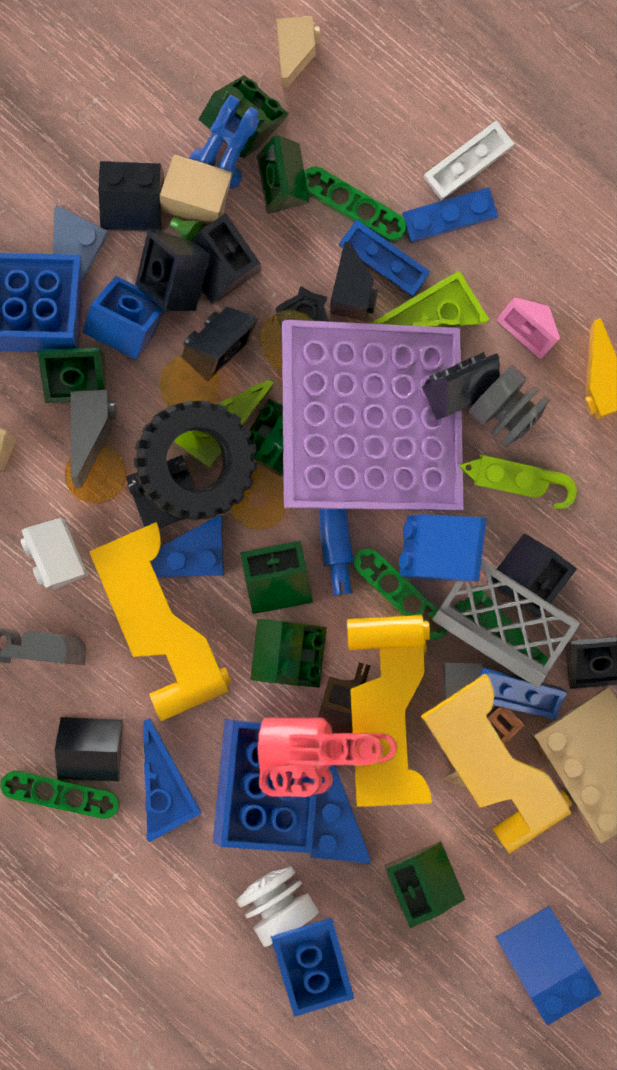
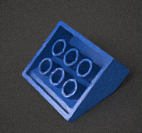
[0,253,81,352]
[212,719,317,853]

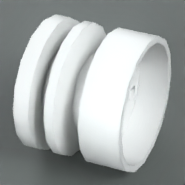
[236,865,319,947]

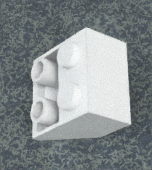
[20,518,89,590]

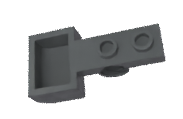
[0,628,86,665]

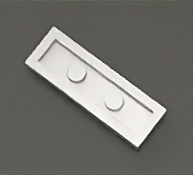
[424,121,515,201]

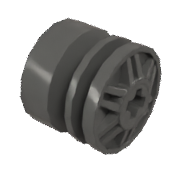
[468,365,551,447]

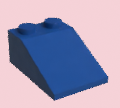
[399,514,487,582]
[496,906,601,1026]
[270,918,354,1017]

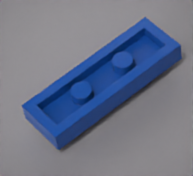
[402,187,498,243]
[339,219,431,298]
[479,668,567,720]

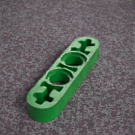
[304,166,406,243]
[354,548,448,639]
[0,770,120,819]

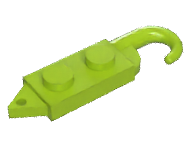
[459,455,577,510]

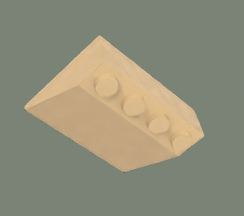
[531,686,617,844]

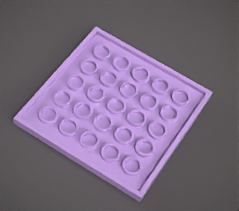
[282,320,464,511]

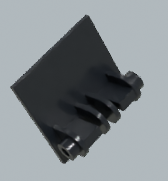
[126,455,196,529]

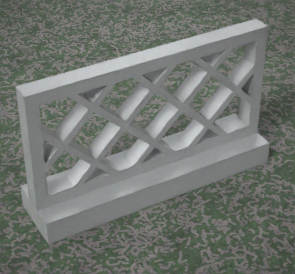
[432,561,580,688]

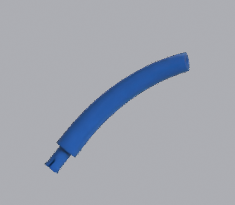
[319,509,354,596]

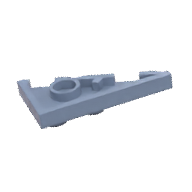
[53,205,109,285]

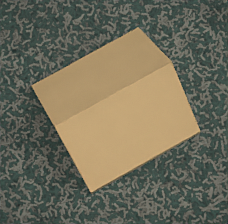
[160,155,233,226]

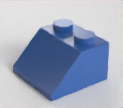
[82,276,165,360]

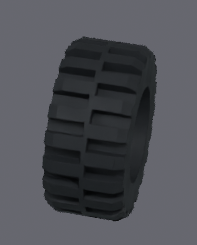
[134,400,257,520]

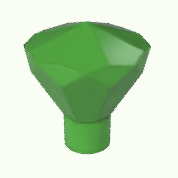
[170,216,204,241]

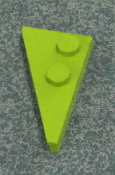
[370,270,490,327]
[173,380,274,469]

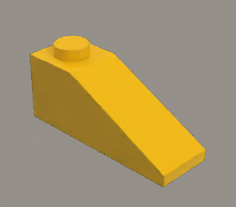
[584,318,617,420]

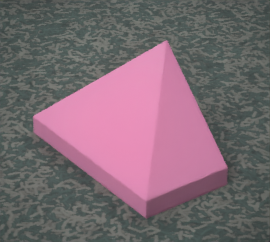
[496,298,560,360]

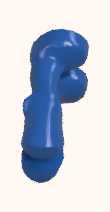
[189,95,259,189]

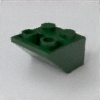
[198,75,289,159]
[249,399,284,478]
[240,540,313,614]
[250,619,327,688]
[384,841,466,928]

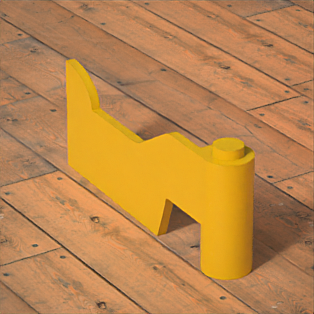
[89,522,233,721]
[347,615,432,807]
[422,674,573,855]

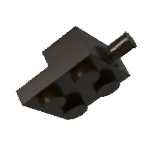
[318,662,371,733]

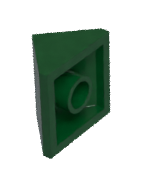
[257,136,309,214]
[37,347,106,403]

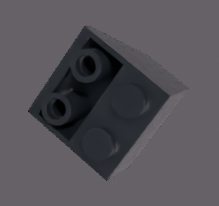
[191,213,262,305]
[422,352,500,420]
[487,533,577,619]

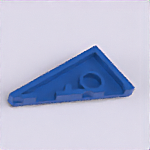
[151,516,224,578]
[143,718,202,842]
[311,765,370,864]

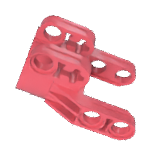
[258,718,398,797]

